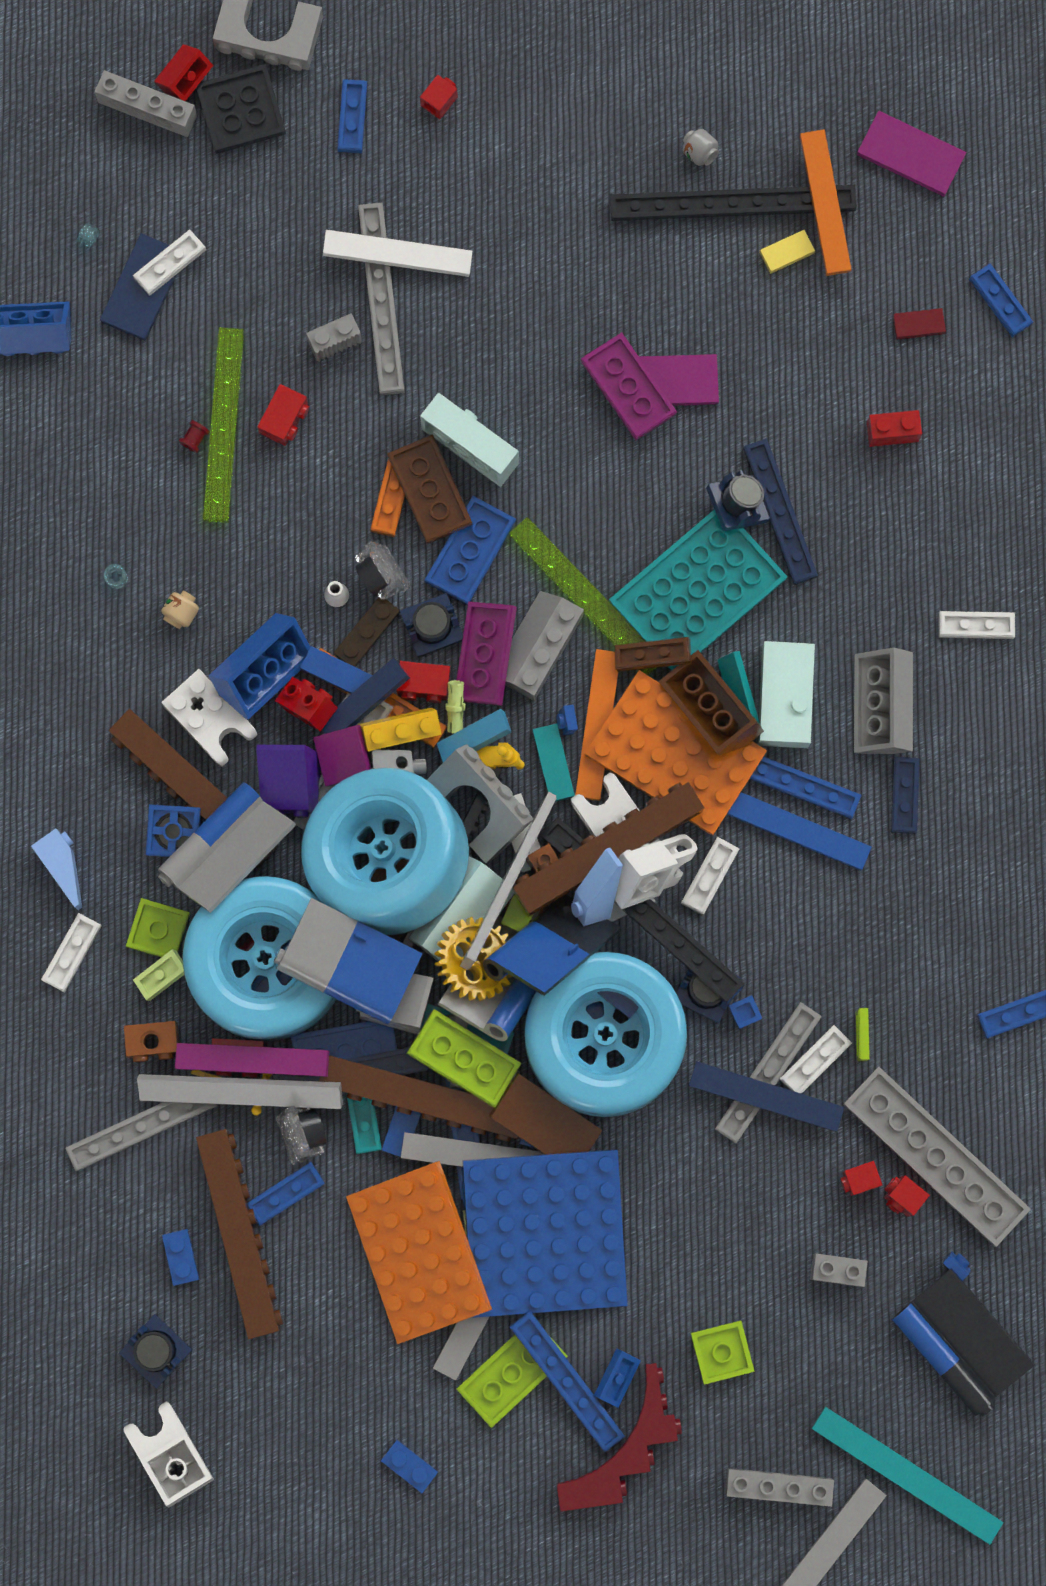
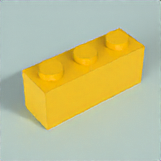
[358,708,442,751]

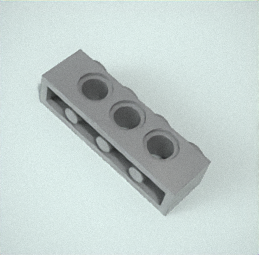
[95,70,197,137]
[725,1468,834,1507]

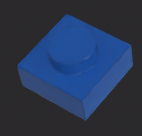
[556,705,578,736]
[728,995,763,1029]
[943,1251,971,1281]

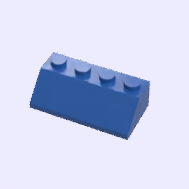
[0,301,71,356]
[208,613,310,720]

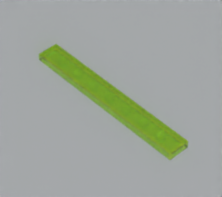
[203,327,244,523]
[509,517,657,676]

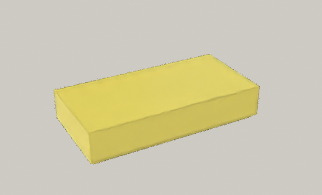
[760,230,815,274]

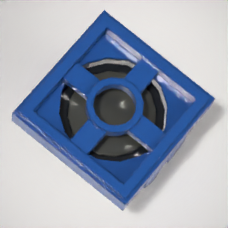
[146,804,201,857]

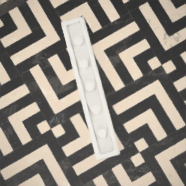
[323,230,472,277]

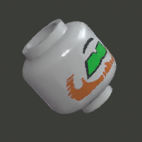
[683,129,719,166]

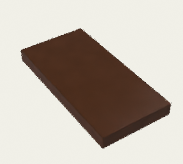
[387,434,473,544]
[489,1073,602,1154]

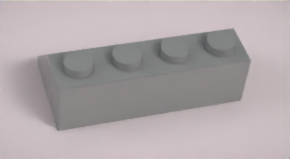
[505,591,584,701]
[854,648,913,754]

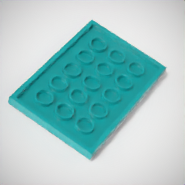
[609,510,788,671]

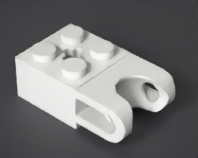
[161,669,257,767]
[571,773,660,844]
[615,834,698,909]
[124,1401,214,1508]

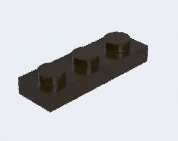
[334,595,400,667]

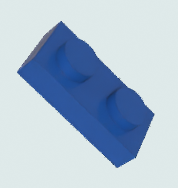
[162,1229,200,1286]
[594,1348,641,1408]
[381,1440,438,1493]

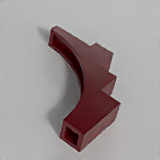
[557,1363,682,1512]

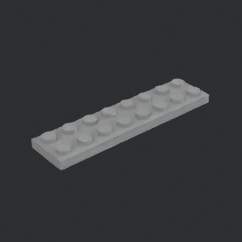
[843,1067,1031,1247]

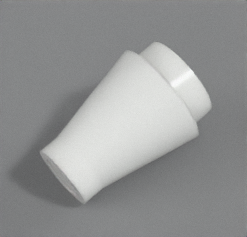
[324,581,349,607]

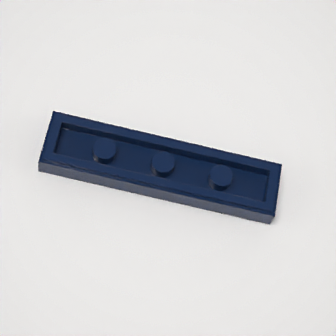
[322,657,410,734]

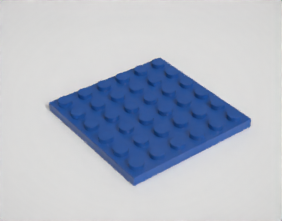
[462,1149,628,1318]

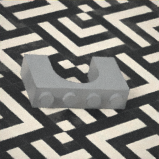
[213,0,323,71]
[427,744,534,863]

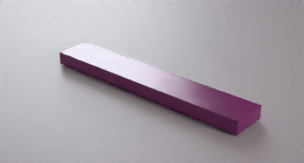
[175,1043,329,1077]

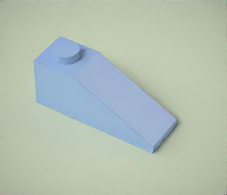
[31,828,82,910]
[571,848,623,926]

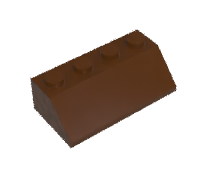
[659,650,764,755]

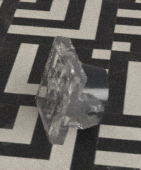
[355,541,411,600]
[276,1106,326,1165]

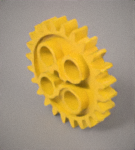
[434,917,512,1001]

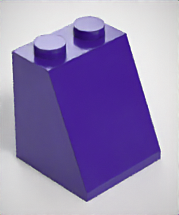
[256,745,321,818]

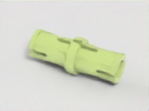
[445,680,466,733]

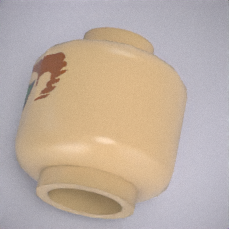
[161,590,199,629]

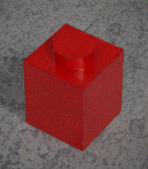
[420,75,458,119]
[840,1161,882,1196]

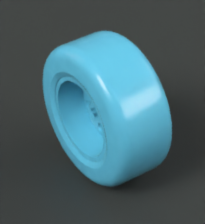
[301,768,469,935]
[183,876,336,1041]
[525,952,687,1117]

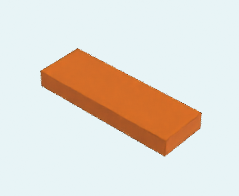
[370,459,405,537]

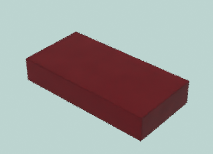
[893,308,946,340]

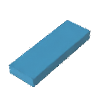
[437,709,511,762]

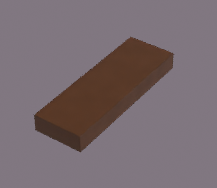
[615,637,691,672]

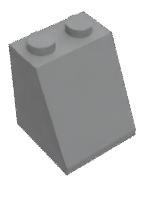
[356,974,434,1035]

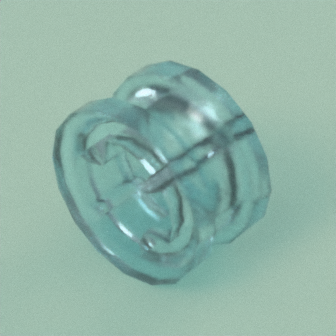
[77,223,100,248]
[104,564,127,589]

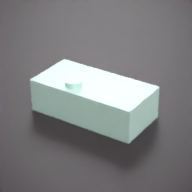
[420,393,519,487]
[758,641,815,748]
[409,856,514,961]

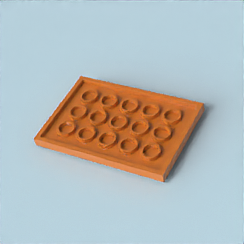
[585,670,767,836]
[346,1161,492,1344]

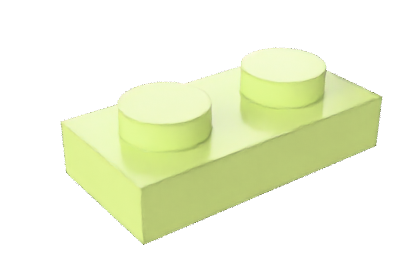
[133,949,184,1001]

